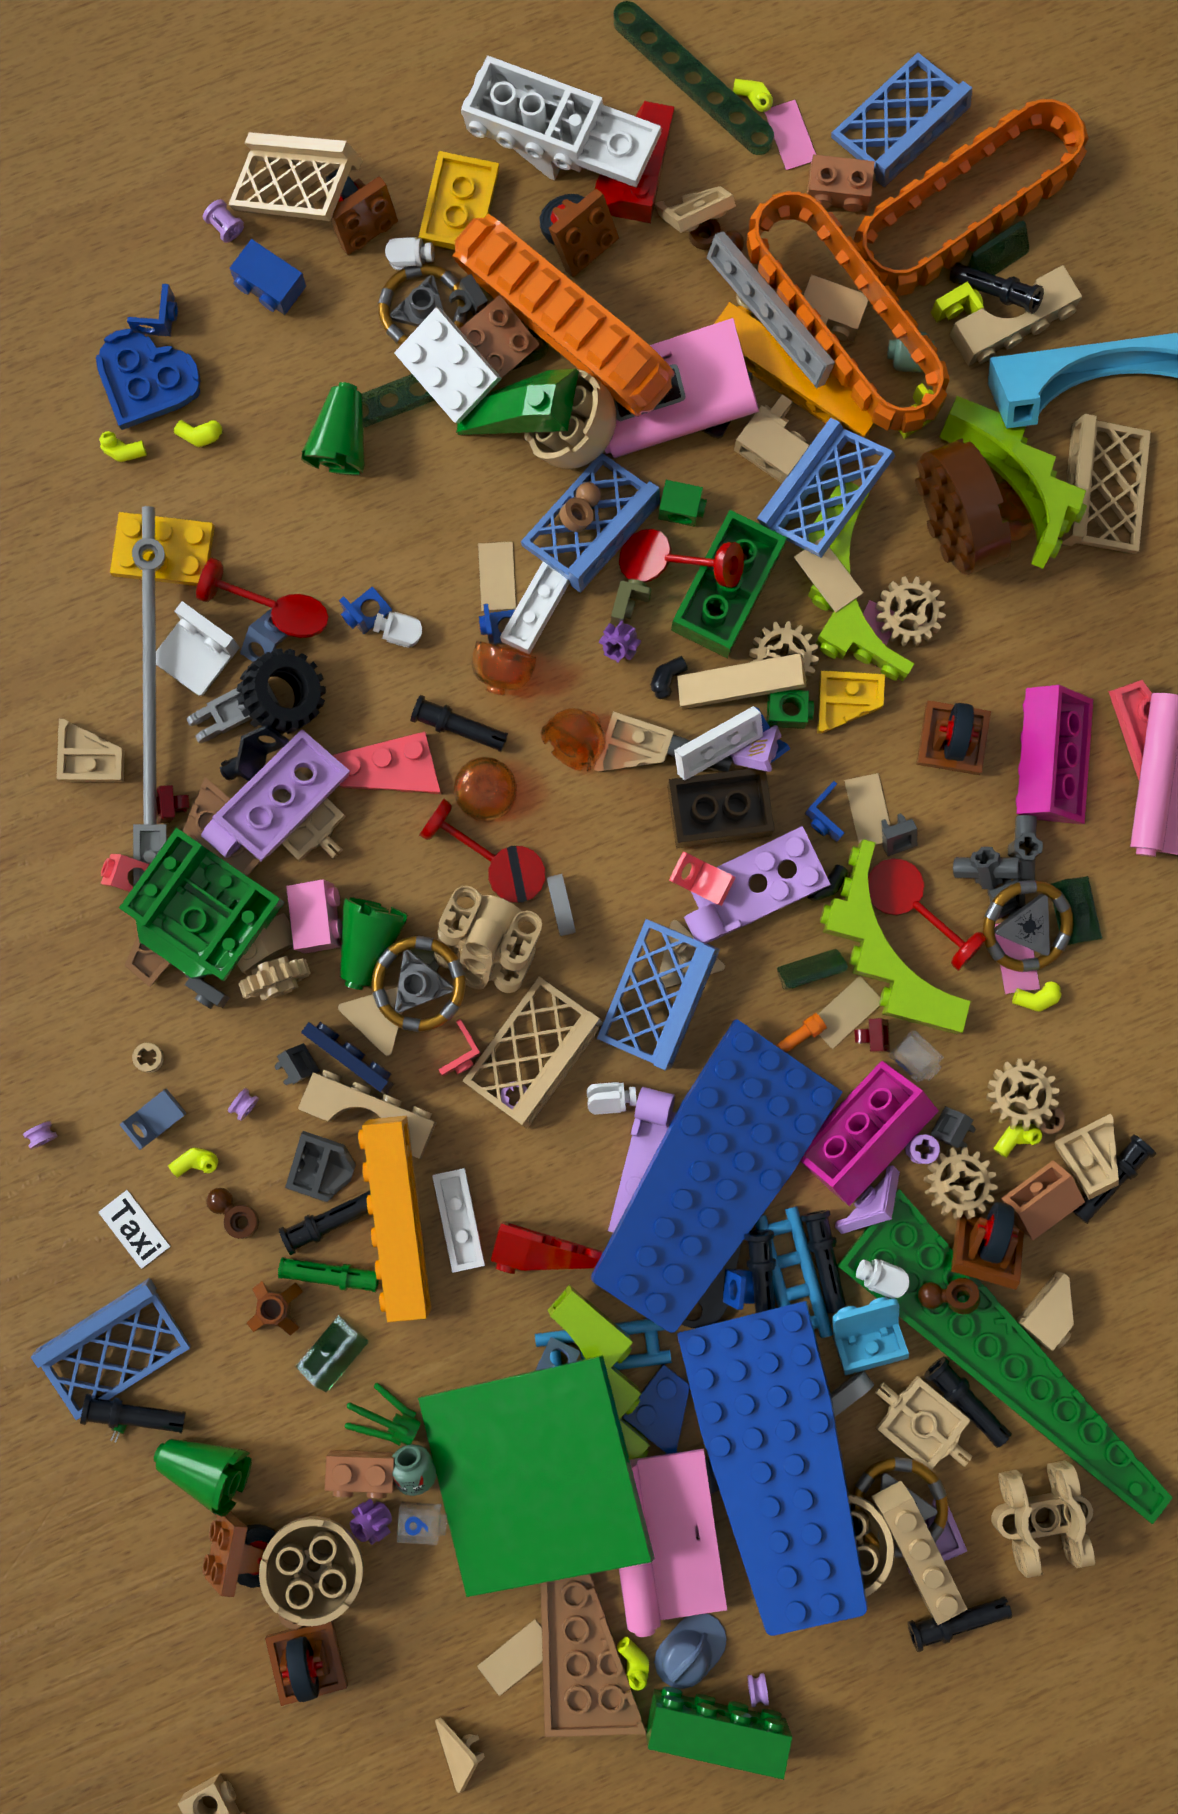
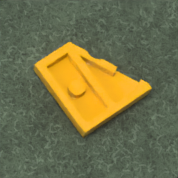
[817,671,885,734]

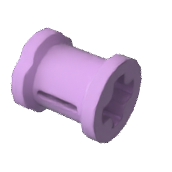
[203,199,244,243]
[905,1134,940,1164]

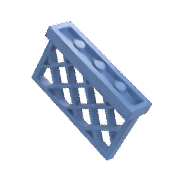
[831,52,972,187]
[757,418,895,558]
[521,453,660,593]
[597,919,720,1070]
[31,1278,191,1420]

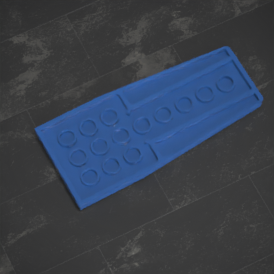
[591,1019,842,1333]
[677,1301,868,1636]

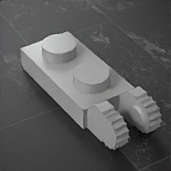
[186,683,280,743]

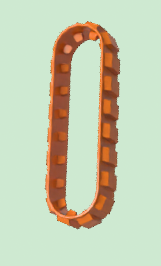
[854,99,1089,297]
[747,191,950,433]
[452,214,675,417]

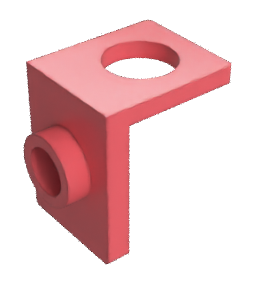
[669,852,735,906]
[101,854,150,892]
[438,1019,481,1076]

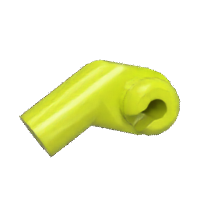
[733,78,773,112]
[174,420,223,447]
[99,431,147,462]
[1012,981,1062,1012]
[993,1123,1042,1158]
[168,1147,218,1178]
[617,1637,649,1691]

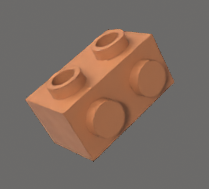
[807,154,875,212]
[1001,1160,1085,1241]
[325,1450,396,1498]

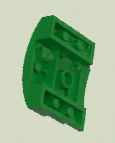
[119,828,285,981]

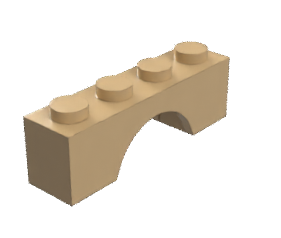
[950,265,1082,366]
[298,1069,437,1159]
[871,1481,968,1625]

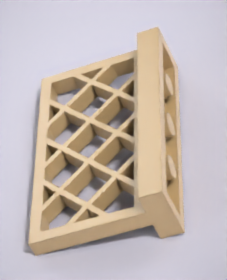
[228,132,363,221]
[1060,414,1151,554]
[463,977,603,1129]

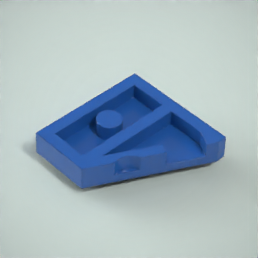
[623,1364,690,1454]

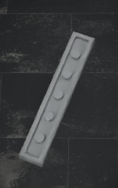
[707,231,835,388]

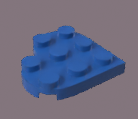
[96,329,201,430]

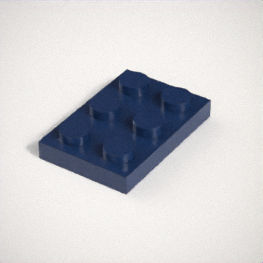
[301,1022,394,1094]

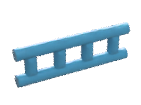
[755,1206,833,1338]
[535,1319,672,1370]

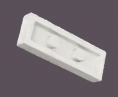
[500,562,570,654]
[674,706,763,780]
[432,1168,485,1273]

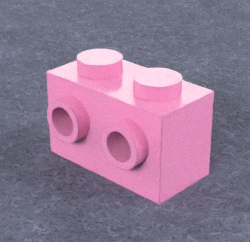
[286,879,342,953]

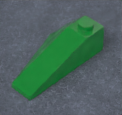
[456,369,579,435]

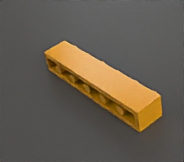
[714,302,876,438]
[358,1115,432,1322]

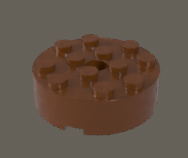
[915,438,1011,575]

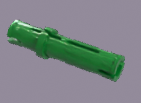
[278,1257,379,1293]

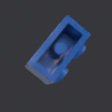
[229,239,306,315]

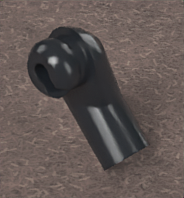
[650,656,688,699]
[807,865,849,901]

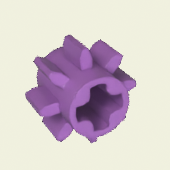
[599,621,641,663]
[350,1499,392,1544]

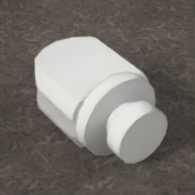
[385,237,435,270]
[373,612,422,648]
[587,1082,637,1115]
[856,1259,909,1298]

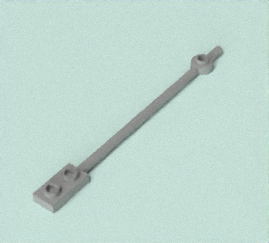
[132,506,167,886]

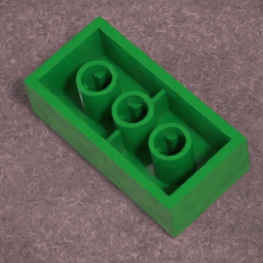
[671,510,787,659]
[646,1687,792,1780]

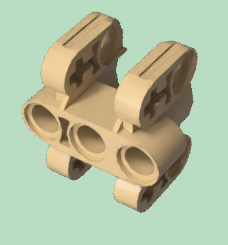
[433,886,542,993]
[991,1460,1095,1578]

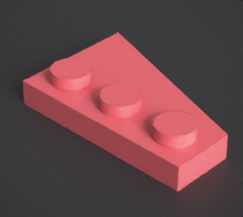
[1108,680,1152,780]
[332,732,441,795]

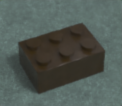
[667,768,775,849]

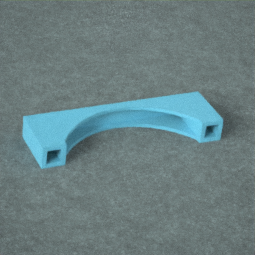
[988,333,1178,429]

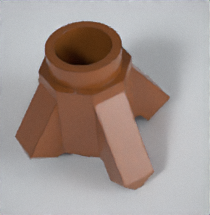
[247,1281,303,1336]

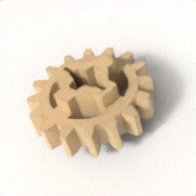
[875,576,946,647]
[749,621,819,690]
[238,956,311,1001]
[986,1059,1060,1131]
[924,1147,998,1220]

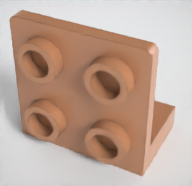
[459,295,539,378]

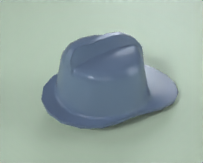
[654,1614,727,1689]

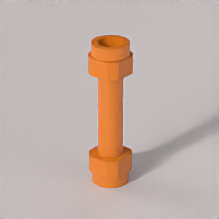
[776,1013,827,1053]

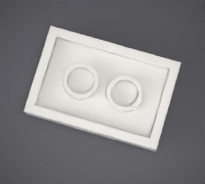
[395,307,502,423]

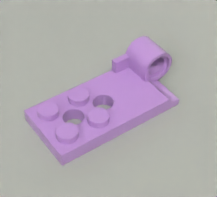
[201,729,350,862]
[684,826,831,944]
[608,1087,676,1232]

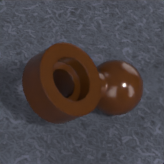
[689,219,744,251]
[206,1188,259,1239]
[918,1278,981,1314]

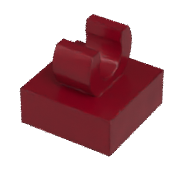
[156,785,190,824]
[854,1018,890,1053]

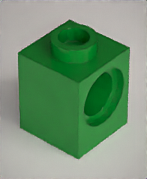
[658,480,707,527]
[767,690,814,729]

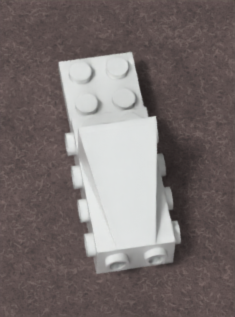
[461,55,662,187]

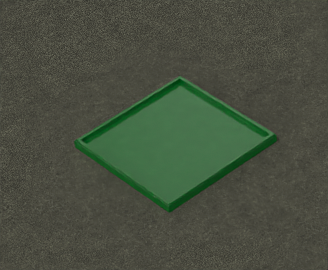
[418,1355,655,1597]

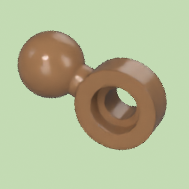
[559,482,601,532]

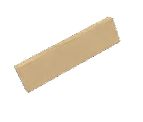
[677,653,806,709]

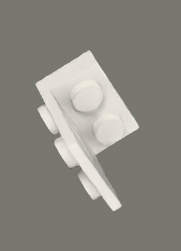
[156,601,240,697]

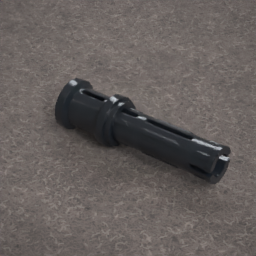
[950,262,1044,314]
[410,695,508,752]
[1073,1134,1156,1224]
[279,1190,371,1255]
[801,1210,847,1313]
[744,1229,776,1313]
[924,1356,1012,1448]
[80,1394,186,1434]
[907,1596,1012,1652]

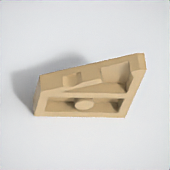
[594,711,674,772]

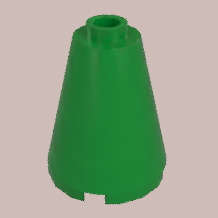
[301,382,365,475]
[340,897,408,990]
[154,1439,252,1517]

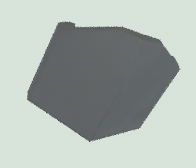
[285,1131,356,1202]

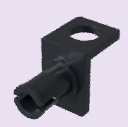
[220,725,289,781]

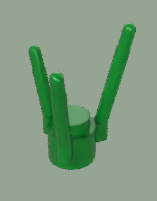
[345,1383,421,1446]

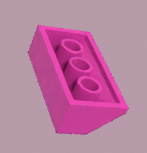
[1016,685,1094,824]
[800,1061,938,1206]

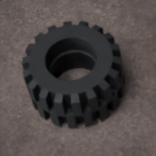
[237,648,326,734]

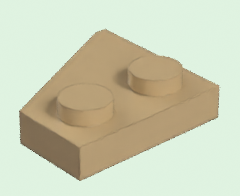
[655,186,736,233]
[57,719,125,782]
[1055,1114,1119,1200]

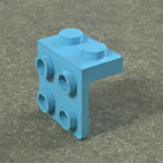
[833,1297,909,1375]

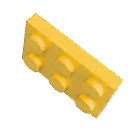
[418,151,499,250]
[110,512,215,586]

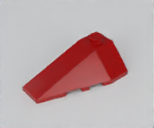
[595,101,674,224]
[491,1221,603,1274]

